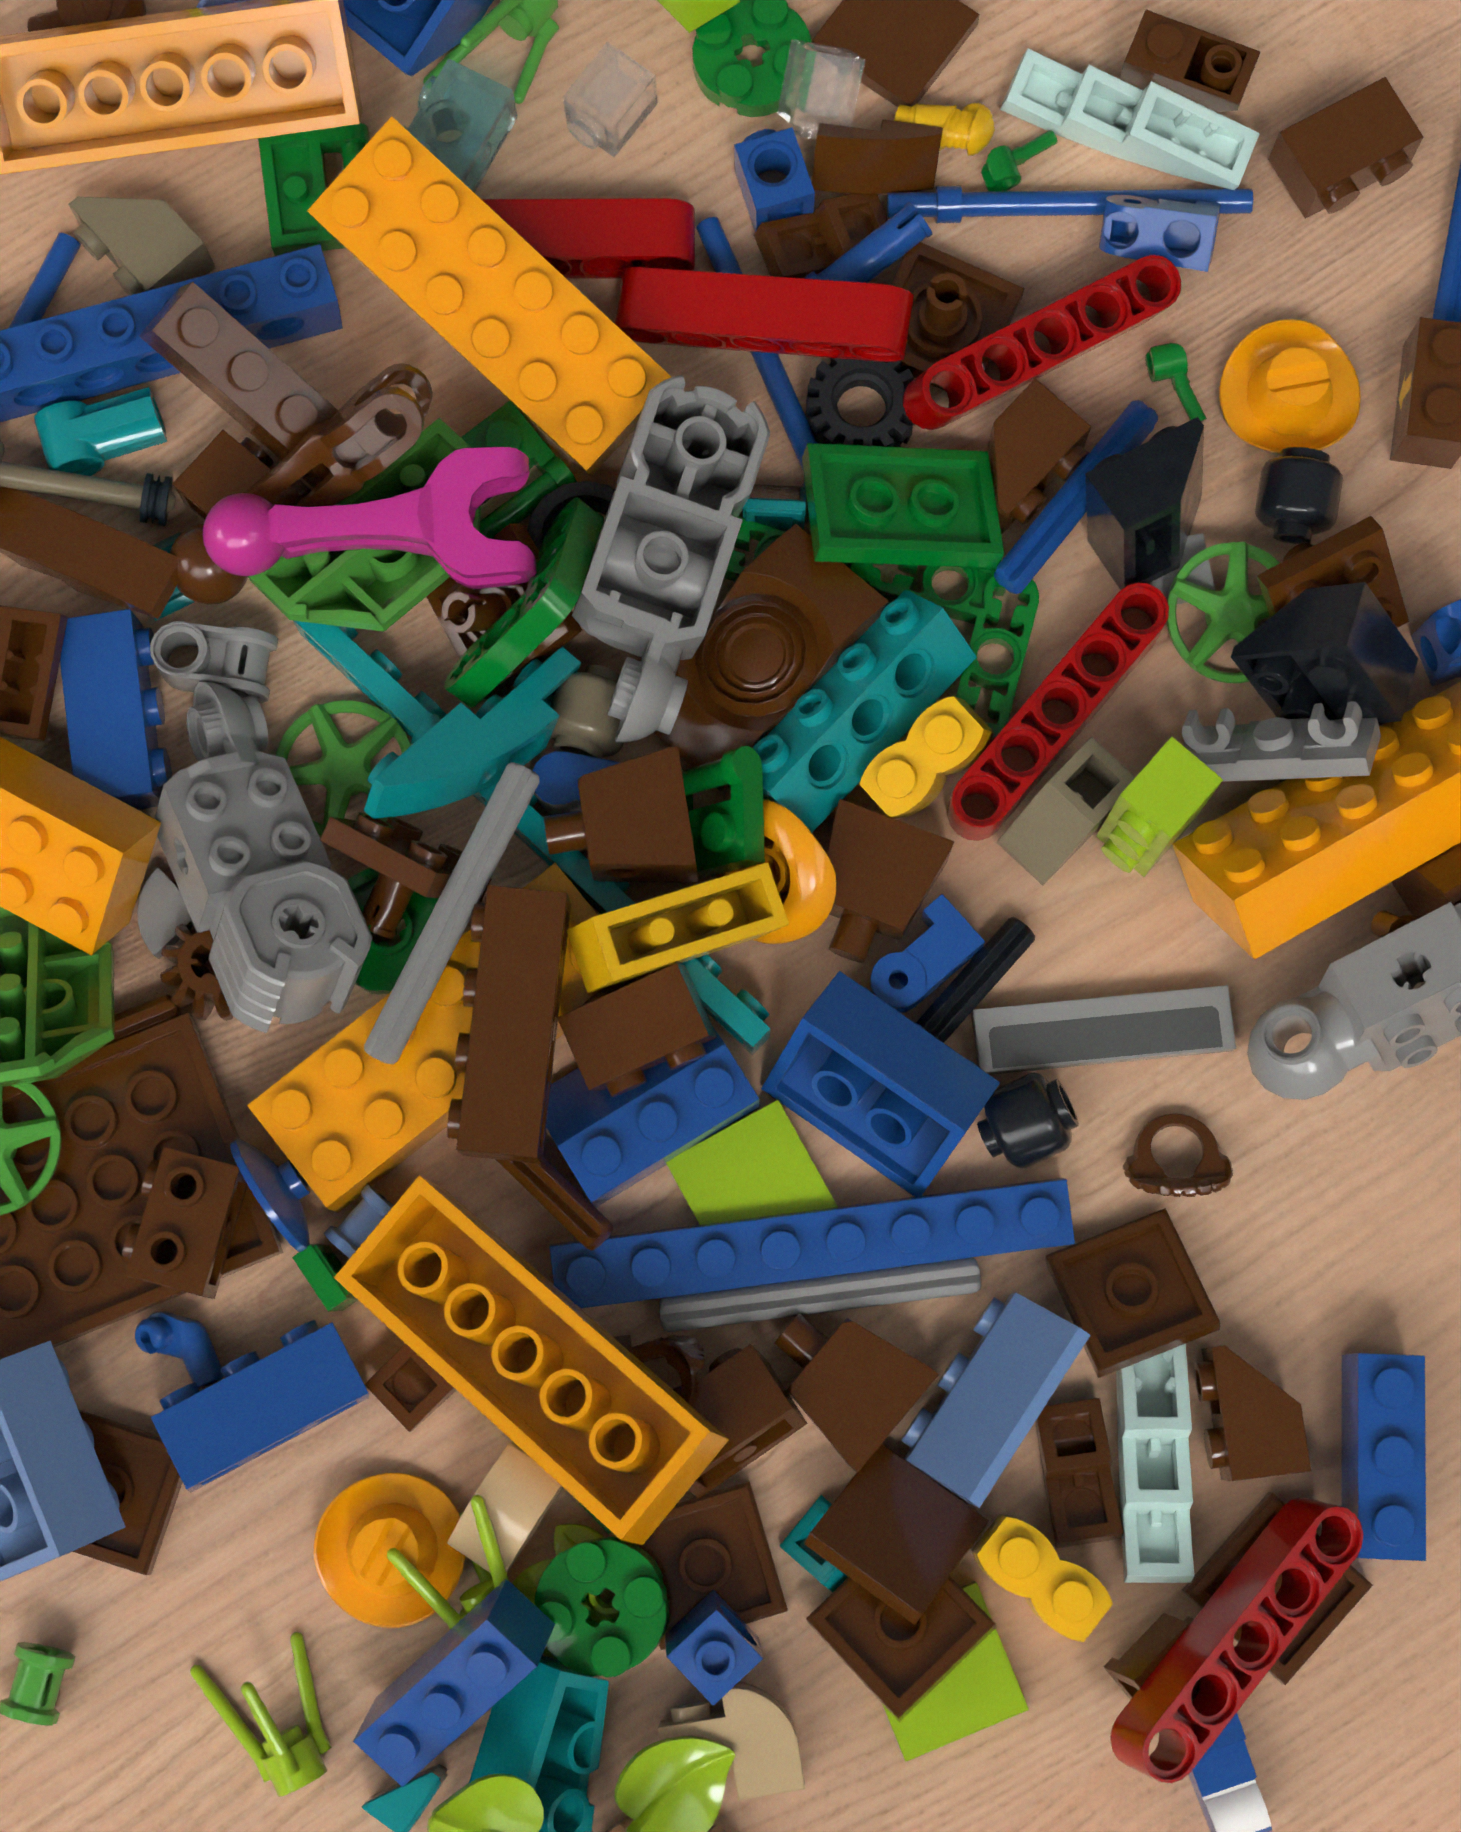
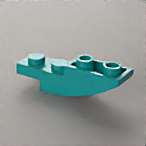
[363,646,581,819]

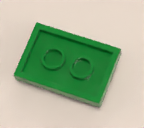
[802,443,1004,568]

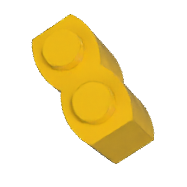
[859,696,994,818]
[971,1514,1113,1642]

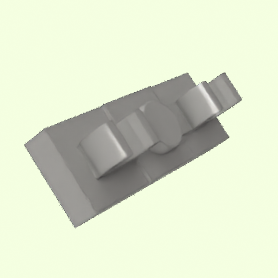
[1182,702,1381,782]

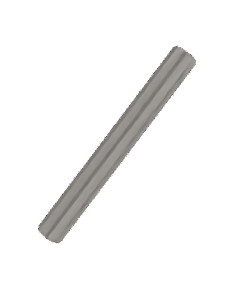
[364,762,539,1064]
[659,1258,981,1332]

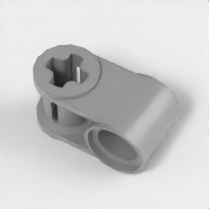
[150,621,278,703]

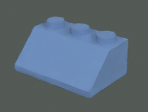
[901,1292,1090,1508]
[0,1340,126,1581]

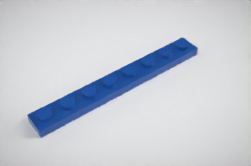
[549,1178,1075,1309]

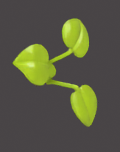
[427,1736,735,1832]

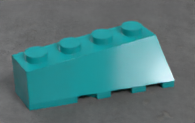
[469,1656,609,1832]

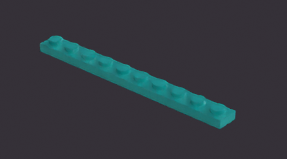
[293,621,771,1056]

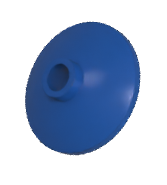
[230,1138,311,1253]

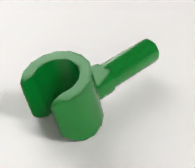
[981,130,1057,192]
[1145,343,1207,422]

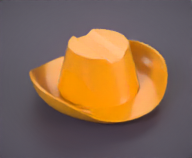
[1219,319,1361,454]
[716,799,836,944]
[313,1473,465,1628]

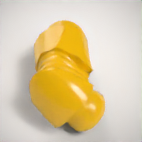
[894,103,995,156]

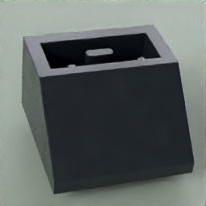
[1085,417,1204,590]
[1231,582,1418,723]

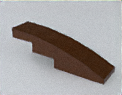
[0,486,179,619]

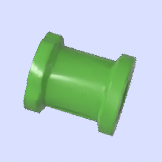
[0,1642,76,1726]

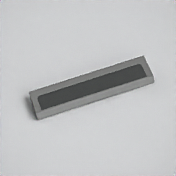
[972,985,1236,1075]

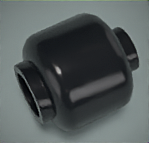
[1255,447,1343,544]
[977,1073,1079,1169]

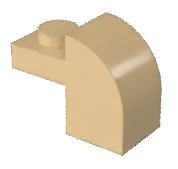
[447,1442,563,1573]
[658,1682,805,1800]

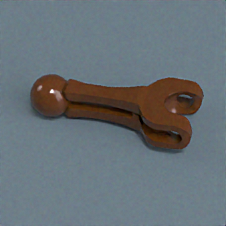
[170,363,433,605]

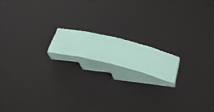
[1000,48,1260,190]
[1116,1344,1194,1583]

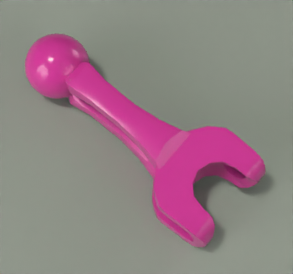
[203,447,537,589]

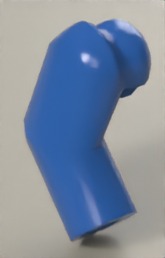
[135,1311,224,1389]

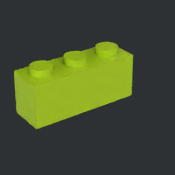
[1096,737,1223,877]

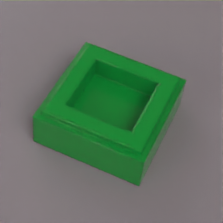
[292,1244,357,1312]

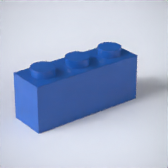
[60,609,172,810]
[151,1320,369,1492]
[1342,1353,1426,1561]
[353,1579,555,1787]

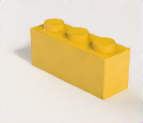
[567,863,789,993]

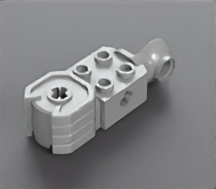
[572,375,770,742]
[155,682,372,1033]
[1247,902,1461,1100]

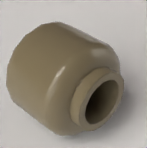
[550,665,624,759]

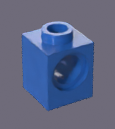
[734,127,815,232]
[665,1589,763,1706]

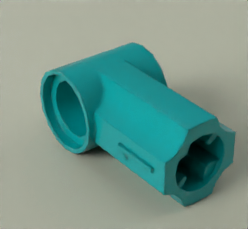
[34,387,168,476]

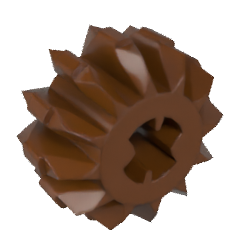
[160,924,233,1021]

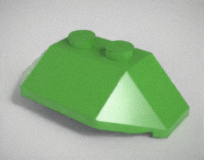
[248,418,481,632]
[0,907,115,1087]

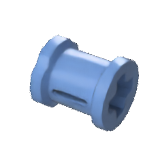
[324,1184,394,1259]

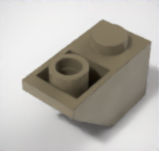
[68,197,216,296]
[997,737,1135,886]

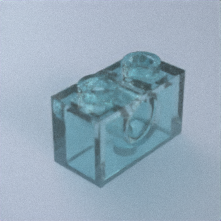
[403,58,518,193]

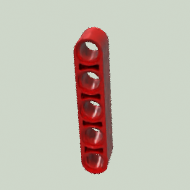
[481,198,695,279]
[903,255,1181,430]
[615,267,914,362]
[947,583,1169,841]
[1110,1497,1363,1783]

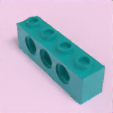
[753,589,977,833]

